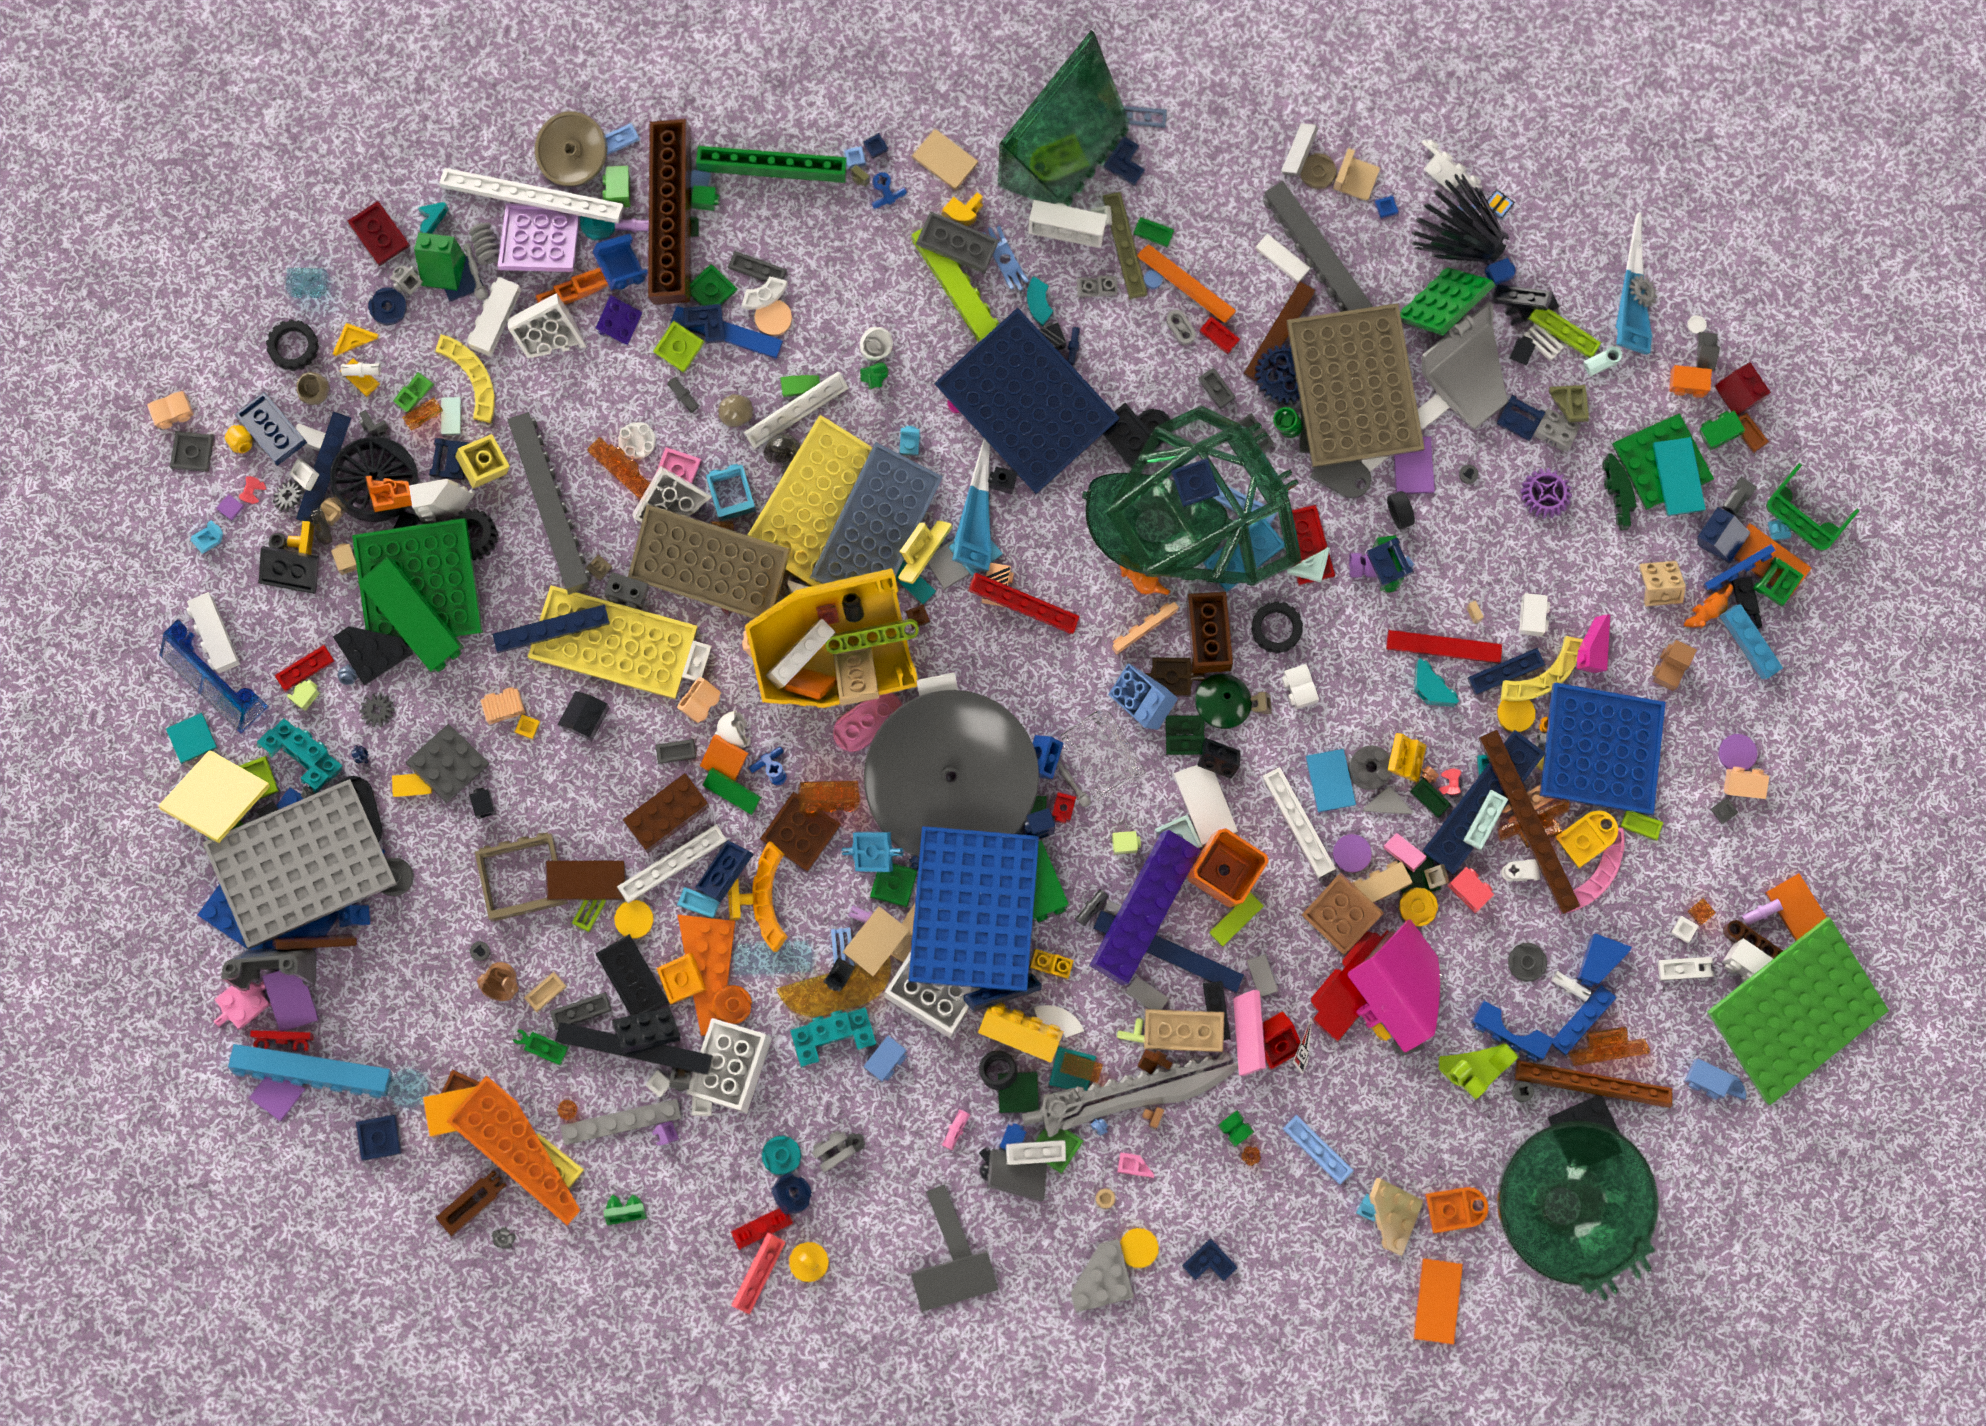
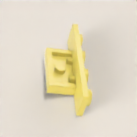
[898,520,953,584]

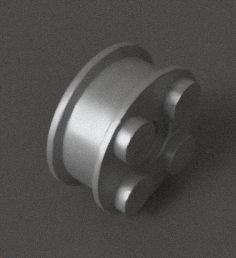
[1348,745,1392,790]

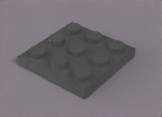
[406,724,489,804]

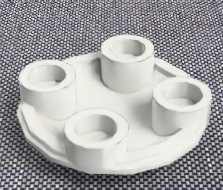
[618,422,656,459]

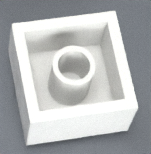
[1722,938,1773,982]

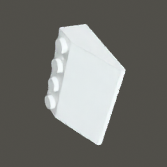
[884,952,981,1038]
[686,1018,772,1114]

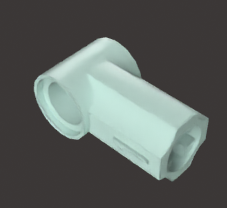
[1583,346,1622,377]

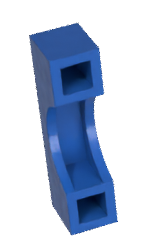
[1471,1001,1554,1062]

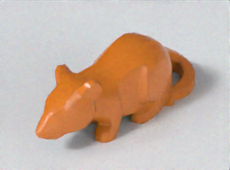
[1119,556,1171,595]
[1684,583,1733,628]

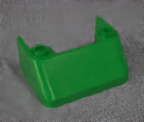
[1766,463,1860,551]

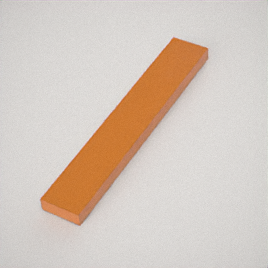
[1137,244,1236,323]

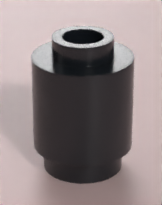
[842,593,864,622]

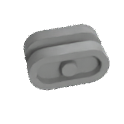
[811,1130,856,1173]

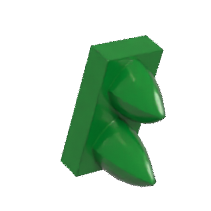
[603,1194,647,1226]

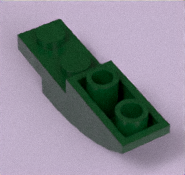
[1602,453,1637,531]

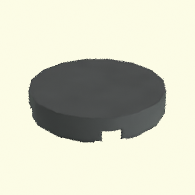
[381,857,414,897]
[1508,943,1547,982]

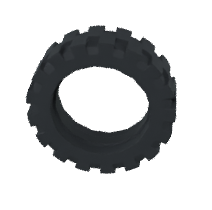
[266,319,319,371]
[1251,601,1303,654]

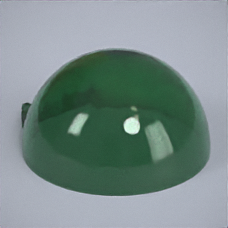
[1497,1121,1659,1301]

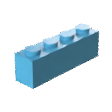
[1719,604,1783,679]

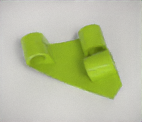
[1438,1044,1519,1100]

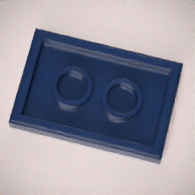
[695,840,754,903]

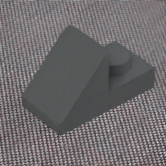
[1696,332,1720,371]

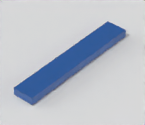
[670,306,783,359]

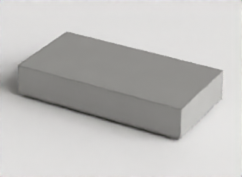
[1246,954,1278,998]
[1126,976,1169,1010]

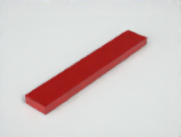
[968,572,1080,634]
[1386,630,1502,664]

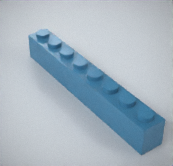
[228,1044,392,1099]

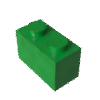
[1699,411,1745,451]

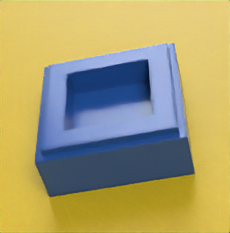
[1375,195,1399,219]

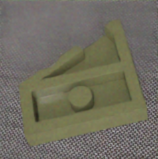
[1549,385,1589,423]

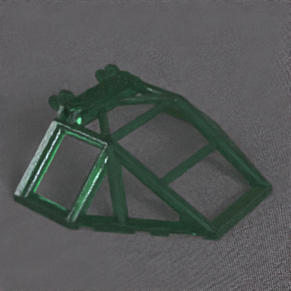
[1106,405,1302,586]

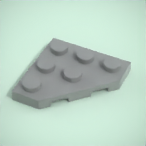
[1071,1239,1134,1313]

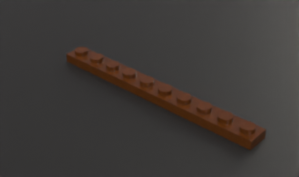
[1478,730,1580,915]

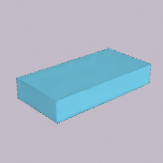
[677,887,720,918]

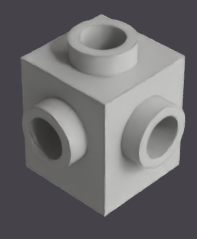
[390,265,423,295]

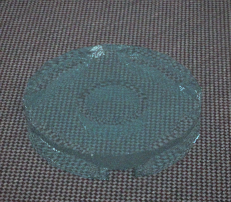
[388,1069,429,1109]

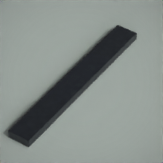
[555,1022,713,1075]

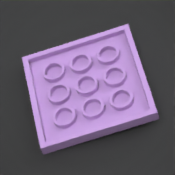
[498,203,580,272]

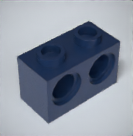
[1024,808,1055,839]

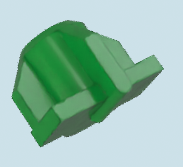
[860,362,889,389]

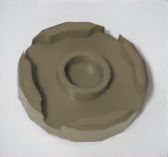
[1300,153,1337,189]

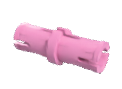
[942,1109,970,1151]

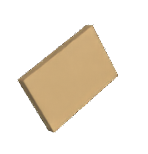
[912,129,978,190]
[842,906,910,977]

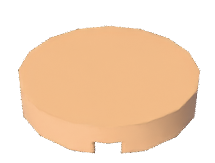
[755,300,792,337]

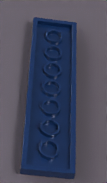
[1422,730,1546,875]

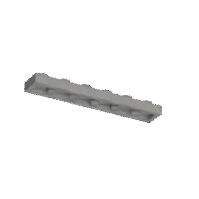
[560,1099,681,1145]

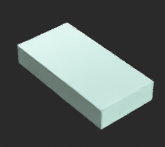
[441,397,461,436]

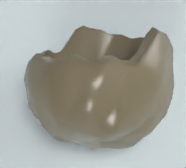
[296,372,330,405]
[718,394,754,428]

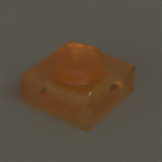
[1687,898,1716,926]

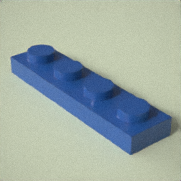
[1703,544,1775,592]
[1551,985,1617,1056]

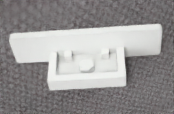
[1422,139,1483,193]

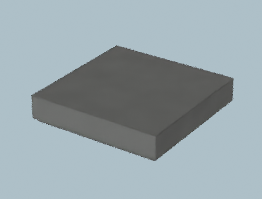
[170,431,214,472]

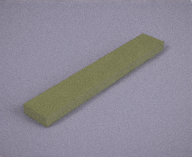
[1102,191,1148,300]

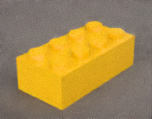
[978,1003,1064,1063]

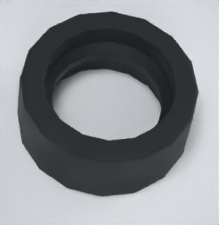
[1387,491,1415,529]
[979,1050,1018,1090]

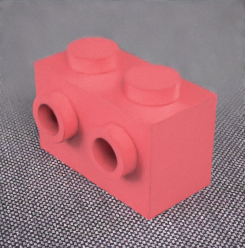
[1447,867,1494,913]

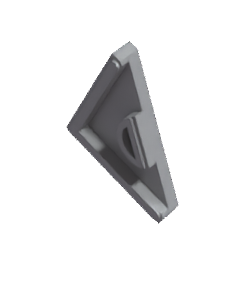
[1362,786,1413,815]

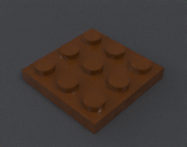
[760,791,841,872]

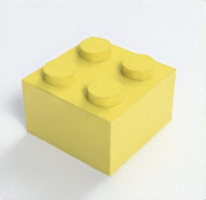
[455,434,510,489]

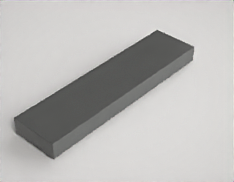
[926,1184,972,1260]

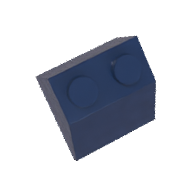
[1697,507,1751,564]

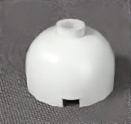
[715,710,751,749]

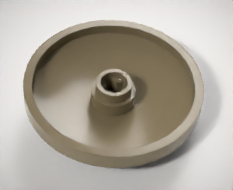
[534,111,607,187]

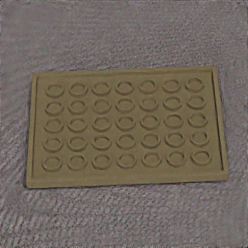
[1286,303,1425,468]

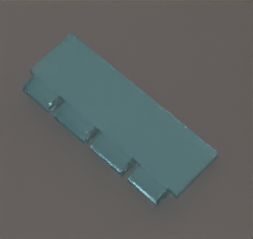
[734,941,813,975]

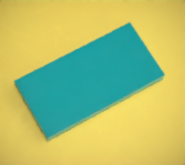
[1653,437,1706,516]

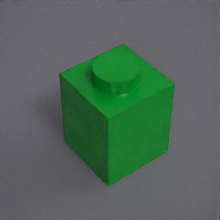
[691,185,720,211]

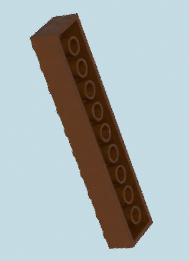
[648,119,691,305]

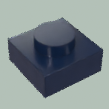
[863,133,888,159]

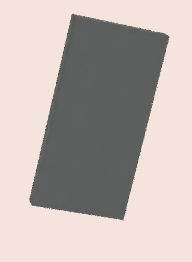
[916,211,999,274]
[910,1250,998,1312]

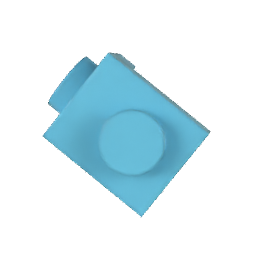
[190,520,223,554]

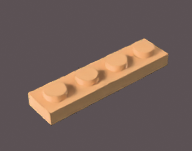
[1112,602,1179,655]

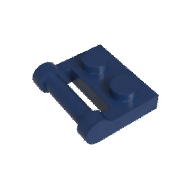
[1497,394,1546,441]
[429,438,469,480]
[1366,538,1414,587]

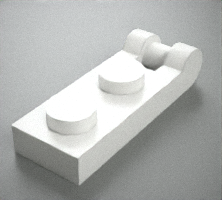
[1657,957,1714,981]

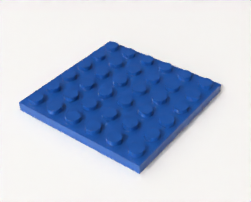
[1540,682,1666,815]

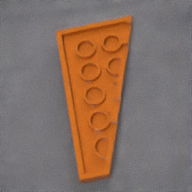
[677,914,736,1036]

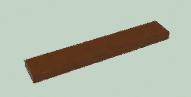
[1243,281,1316,382]

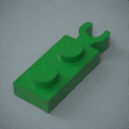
[513,1029,569,1066]

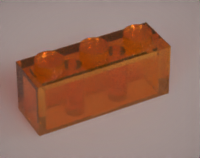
[798,780,860,813]

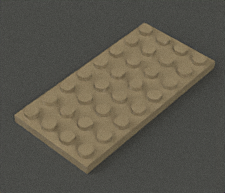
[628,505,791,618]

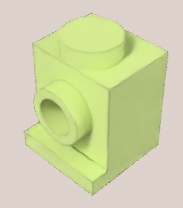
[287,680,320,711]

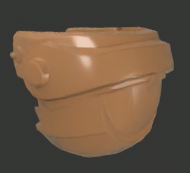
[477,962,519,1002]

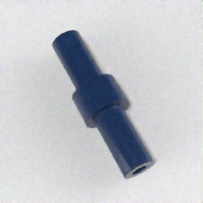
[1068,327,1080,365]

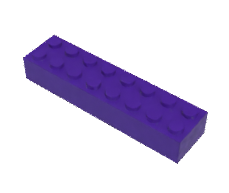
[1089,829,1201,986]

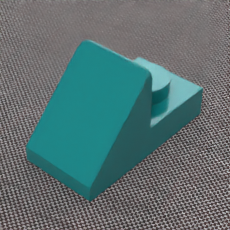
[418,202,449,234]

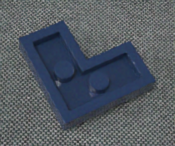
[1104,136,1145,187]
[683,304,725,344]
[1181,1238,1238,1282]

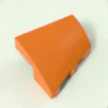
[366,476,412,512]

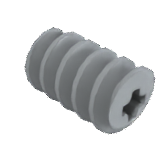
[469,222,499,265]

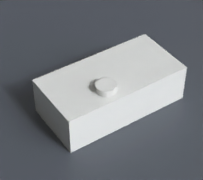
[1028,200,1107,248]

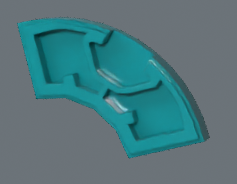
[1027,276,1054,327]

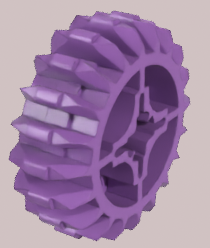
[1520,468,1572,519]

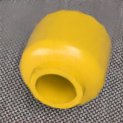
[224,425,253,453]

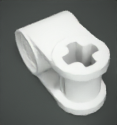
[1501,859,1540,881]

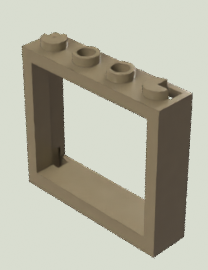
[475,832,568,922]

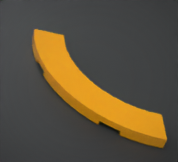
[752,842,788,952]

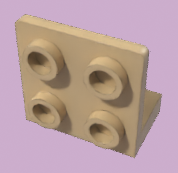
[1333,148,1380,201]
[1639,561,1686,606]

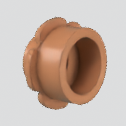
[1421,766,1439,783]

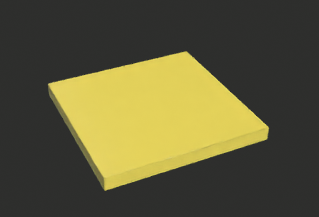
[158,750,270,843]

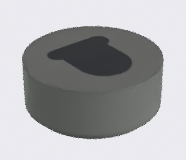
[1459,465,1479,484]
[470,941,490,962]

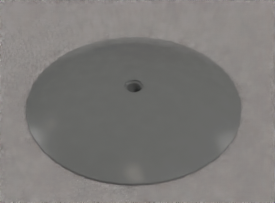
[864,690,1039,858]

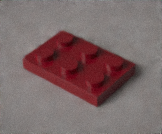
[347,201,410,266]

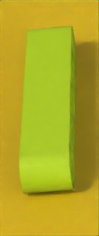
[826,619,919,654]

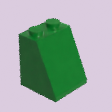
[414,232,466,291]

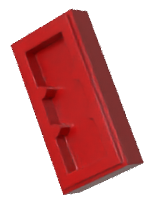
[1199,316,1240,354]

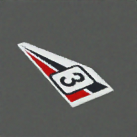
[1293,1018,1312,1075]

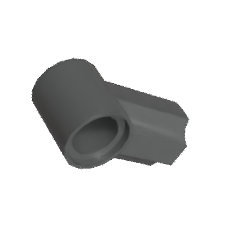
[1722,476,1757,516]

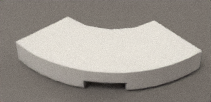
[741,276,788,310]
[1034,1005,1084,1038]

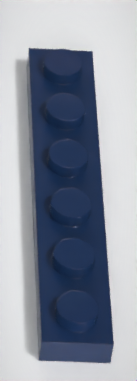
[296,411,351,525]
[492,604,610,653]

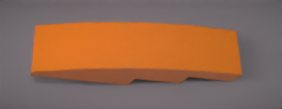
[535,268,609,305]

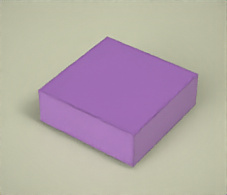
[216,494,244,521]

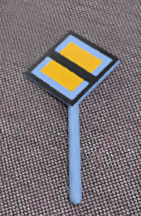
[1457,189,1515,220]

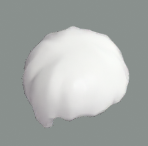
[859,327,893,361]

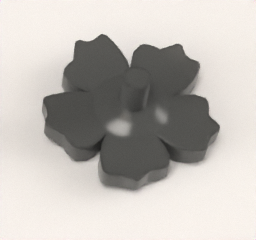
[491,1226,516,1249]

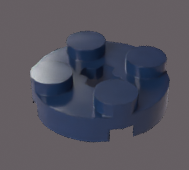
[368,287,407,325]
[771,1173,812,1214]

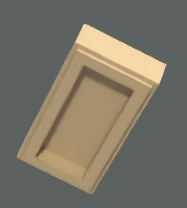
[524,972,567,1012]

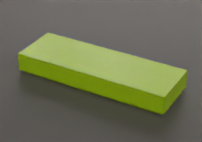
[1209,892,1264,947]

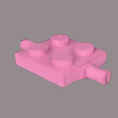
[214,981,271,1030]

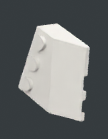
[508,293,586,358]
[632,466,712,523]
[409,479,475,524]

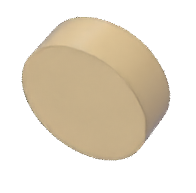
[1095,1189,1116,1209]

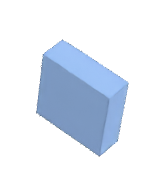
[844,146,866,169]

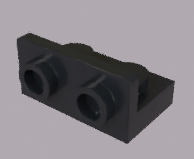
[1197,738,1240,778]

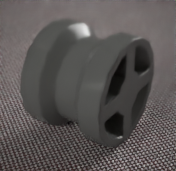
[1512,1082,1534,1102]

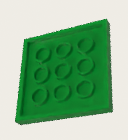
[1400,267,1495,336]
[1612,413,1714,510]

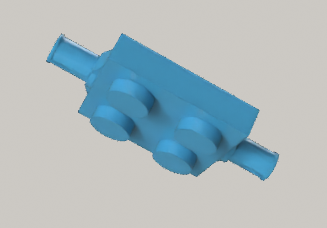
[842,832,904,872]

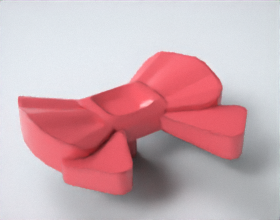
[238,476,266,504]
[1439,768,1462,795]

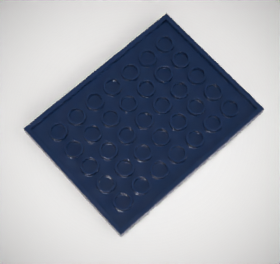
[934,307,1120,495]

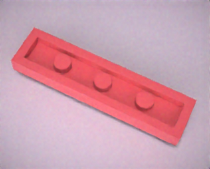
[731,1233,786,1315]

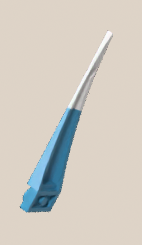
[1616,212,1652,355]
[952,439,992,572]

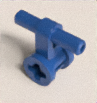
[872,172,907,209]
[749,746,787,785]

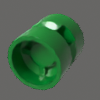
[1273,407,1303,438]
[1217,1110,1255,1148]

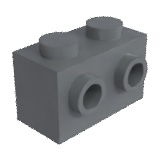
[604,572,649,609]

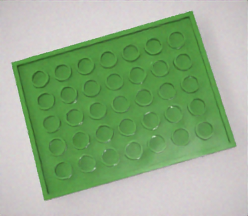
[1707,917,1889,1105]

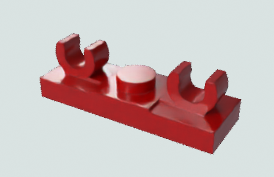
[250,1030,314,1052]
[730,1208,793,1250]

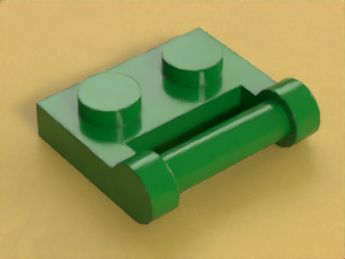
[1753,557,1804,607]

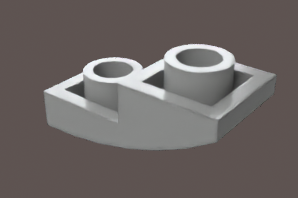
[1077,276,1118,298]

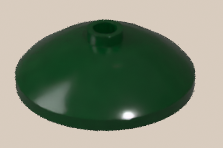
[1195,674,1252,729]

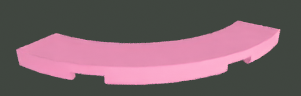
[1559,827,1624,914]

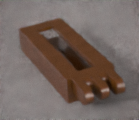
[435,1170,507,1237]

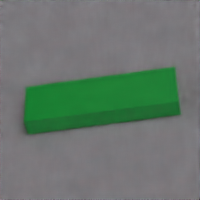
[702,768,762,815]

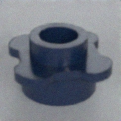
[351,745,369,764]

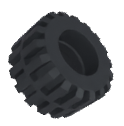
[452,508,498,560]

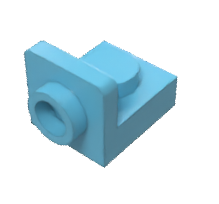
[899,426,920,456]

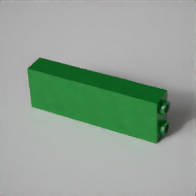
[358,557,464,672]

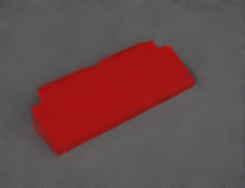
[1311,930,1393,1042]

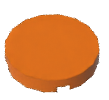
[713,985,752,1024]

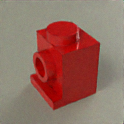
[1052,792,1076,824]

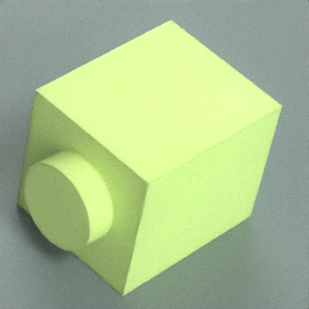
[1112,831,1141,855]

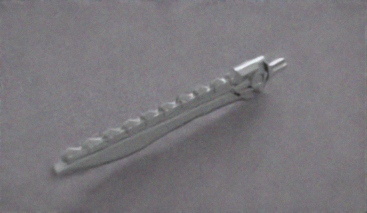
[1021,1052,1238,1137]

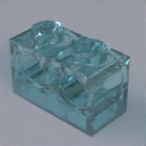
[285,268,328,298]

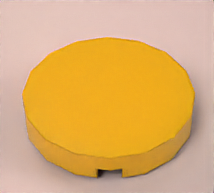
[1497,700,1535,732]
[1398,887,1438,927]
[614,900,654,939]
[1120,1228,1159,1268]

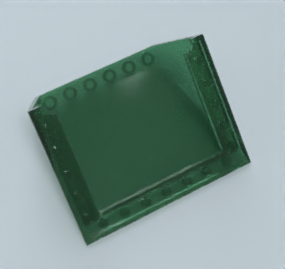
[997,30,1129,207]

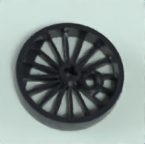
[330,437,418,522]

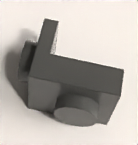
[359,410,389,437]

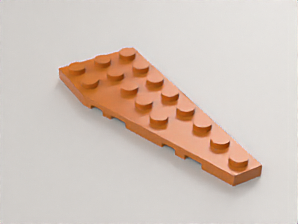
[446,1075,581,1226]

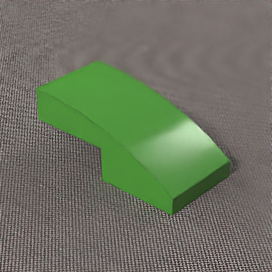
[393,372,434,413]
[780,375,820,397]

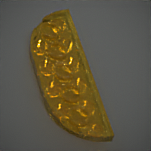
[776,956,891,1017]

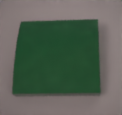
[1165,715,1205,755]

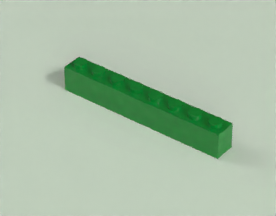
[696,146,847,183]

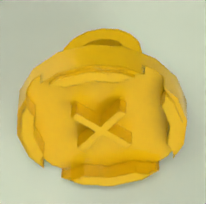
[789,1242,829,1282]

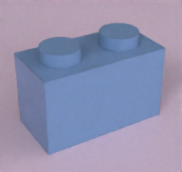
[863,1036,907,1083]
[1685,1058,1734,1100]

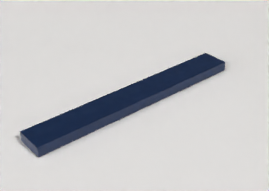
[1093,910,1244,993]

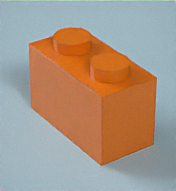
[1669,365,1712,398]

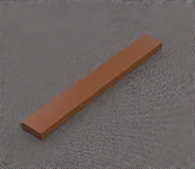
[1515,1060,1673,1108]

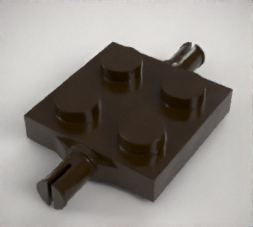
[1145,657,1205,697]

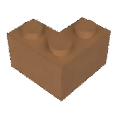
[1652,640,1697,691]

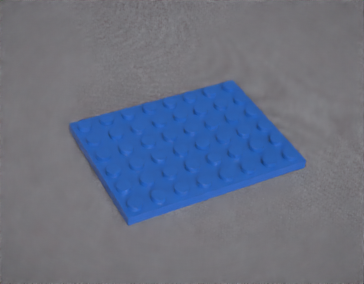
[908,826,1039,992]

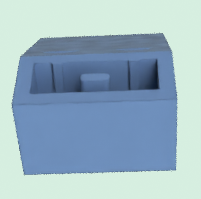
[1108,663,1178,730]

